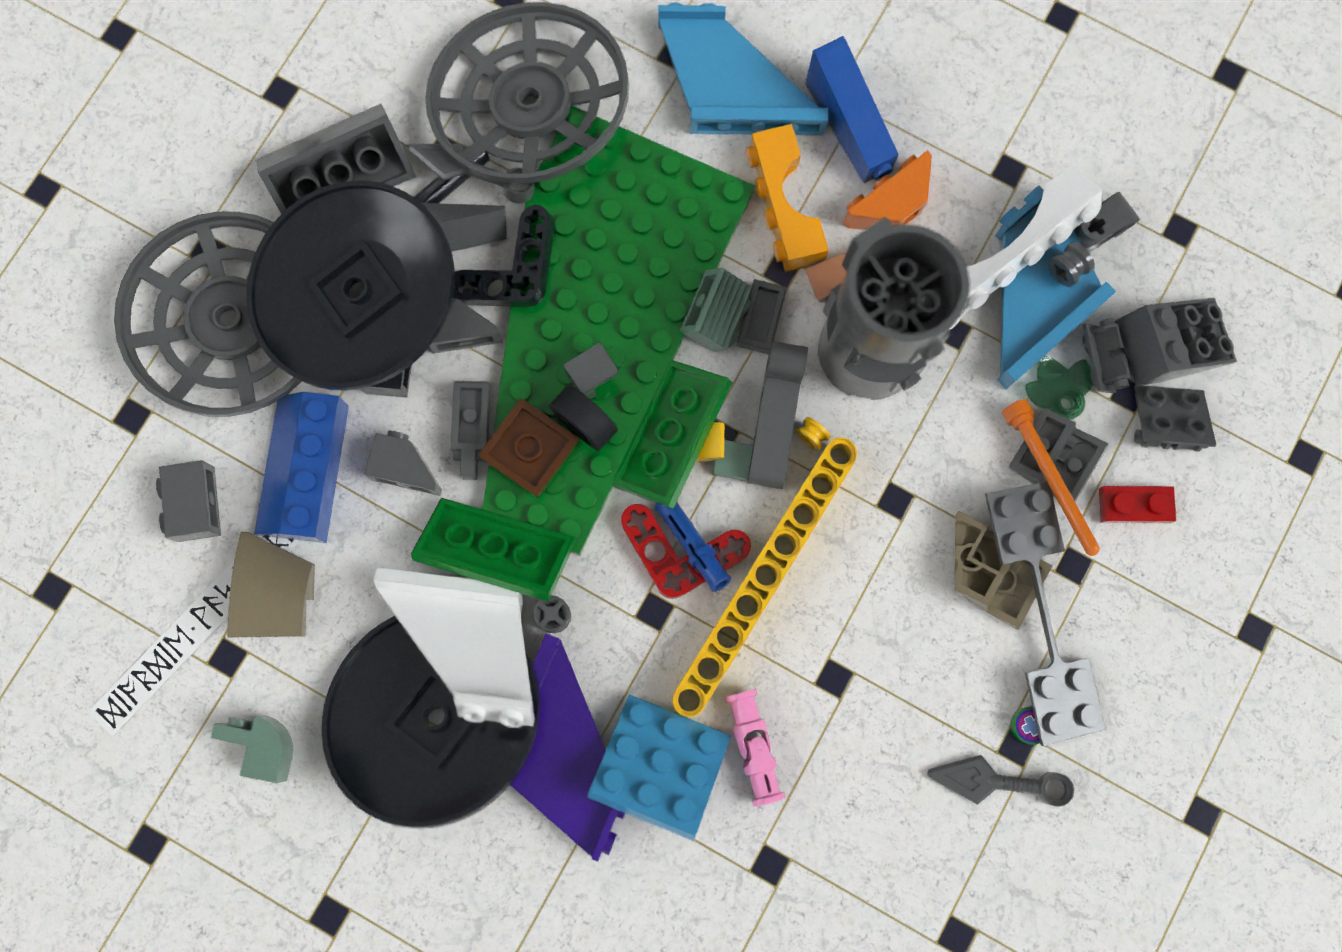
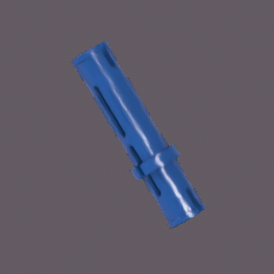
[655,502,732,592]

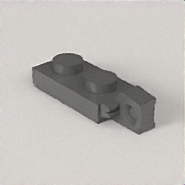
[450,381,491,480]

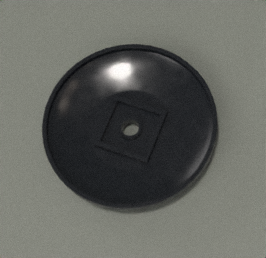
[247,181,455,391]
[321,616,541,829]

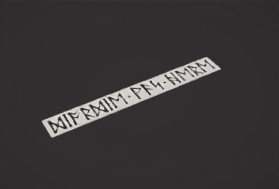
[88,535,301,737]

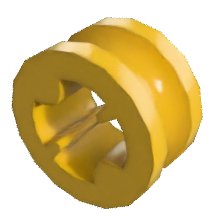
[795,417,831,451]

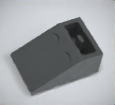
[1115,298,1237,386]

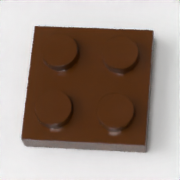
[478,398,580,499]

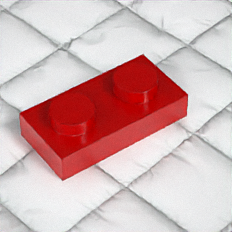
[1099,486,1176,523]

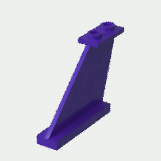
[510,633,625,862]

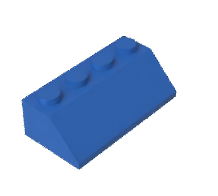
[254,392,349,543]

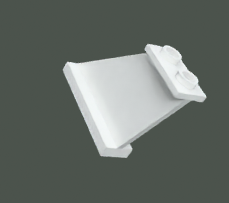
[373,567,535,728]

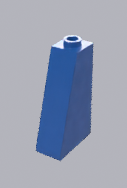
[805,36,899,183]

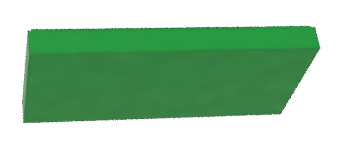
[612,360,732,510]
[411,497,575,602]

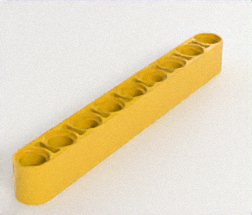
[672,437,857,717]

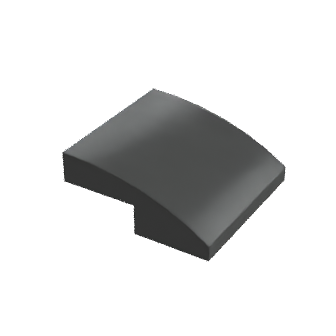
[1009,408,1108,503]

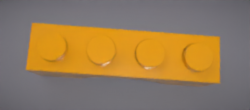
[746,124,829,272]

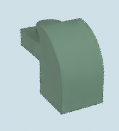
[211,716,293,783]

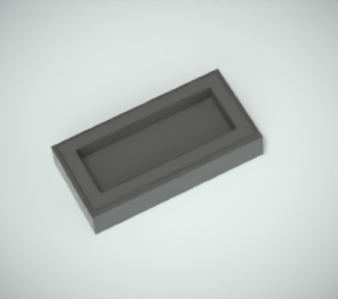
[737,279,787,355]

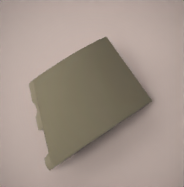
[954,511,1053,630]
[227,532,315,638]

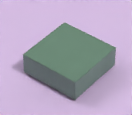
[712,440,753,481]

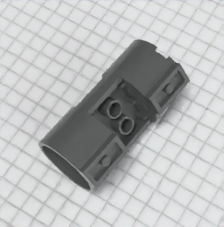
[818,217,970,400]

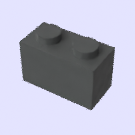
[156,460,221,542]

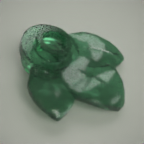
[1025,355,1093,420]

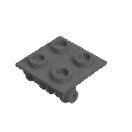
[1133,385,1216,452]

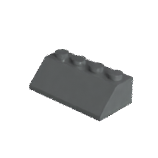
[256,104,416,214]

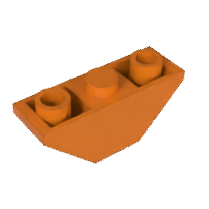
[843,150,932,230]

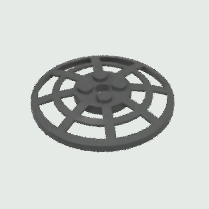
[425,2,629,184]
[114,211,302,417]

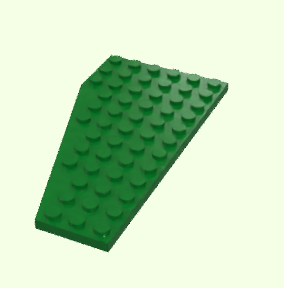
[482,106,755,556]

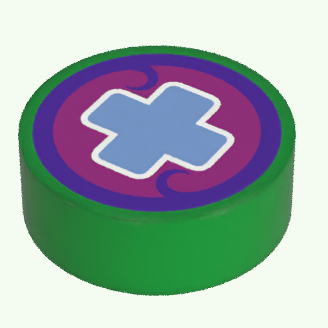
[1010,707,1040,745]

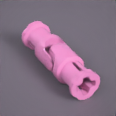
[725,689,785,806]

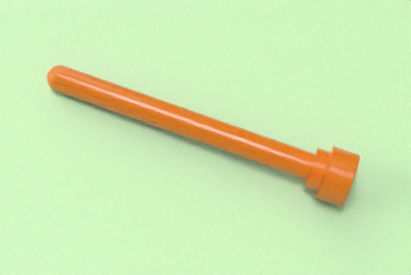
[1002,399,1100,556]

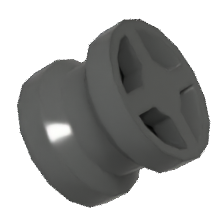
[1049,242,1095,287]
[533,596,571,634]

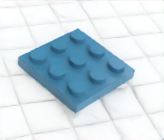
[587,694,731,841]

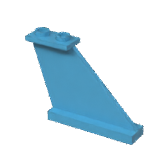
[658,3,828,136]
[995,185,1116,390]

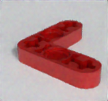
[621,504,751,599]

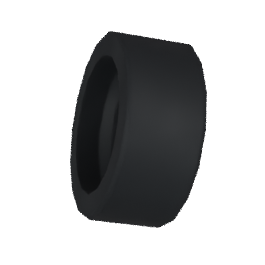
[549,384,618,451]

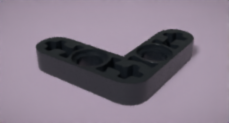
[453,205,555,307]

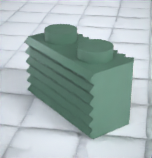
[680,268,753,351]

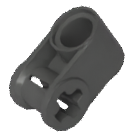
[1074,192,1140,252]

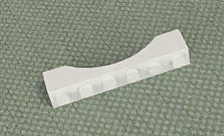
[951,164,1102,329]

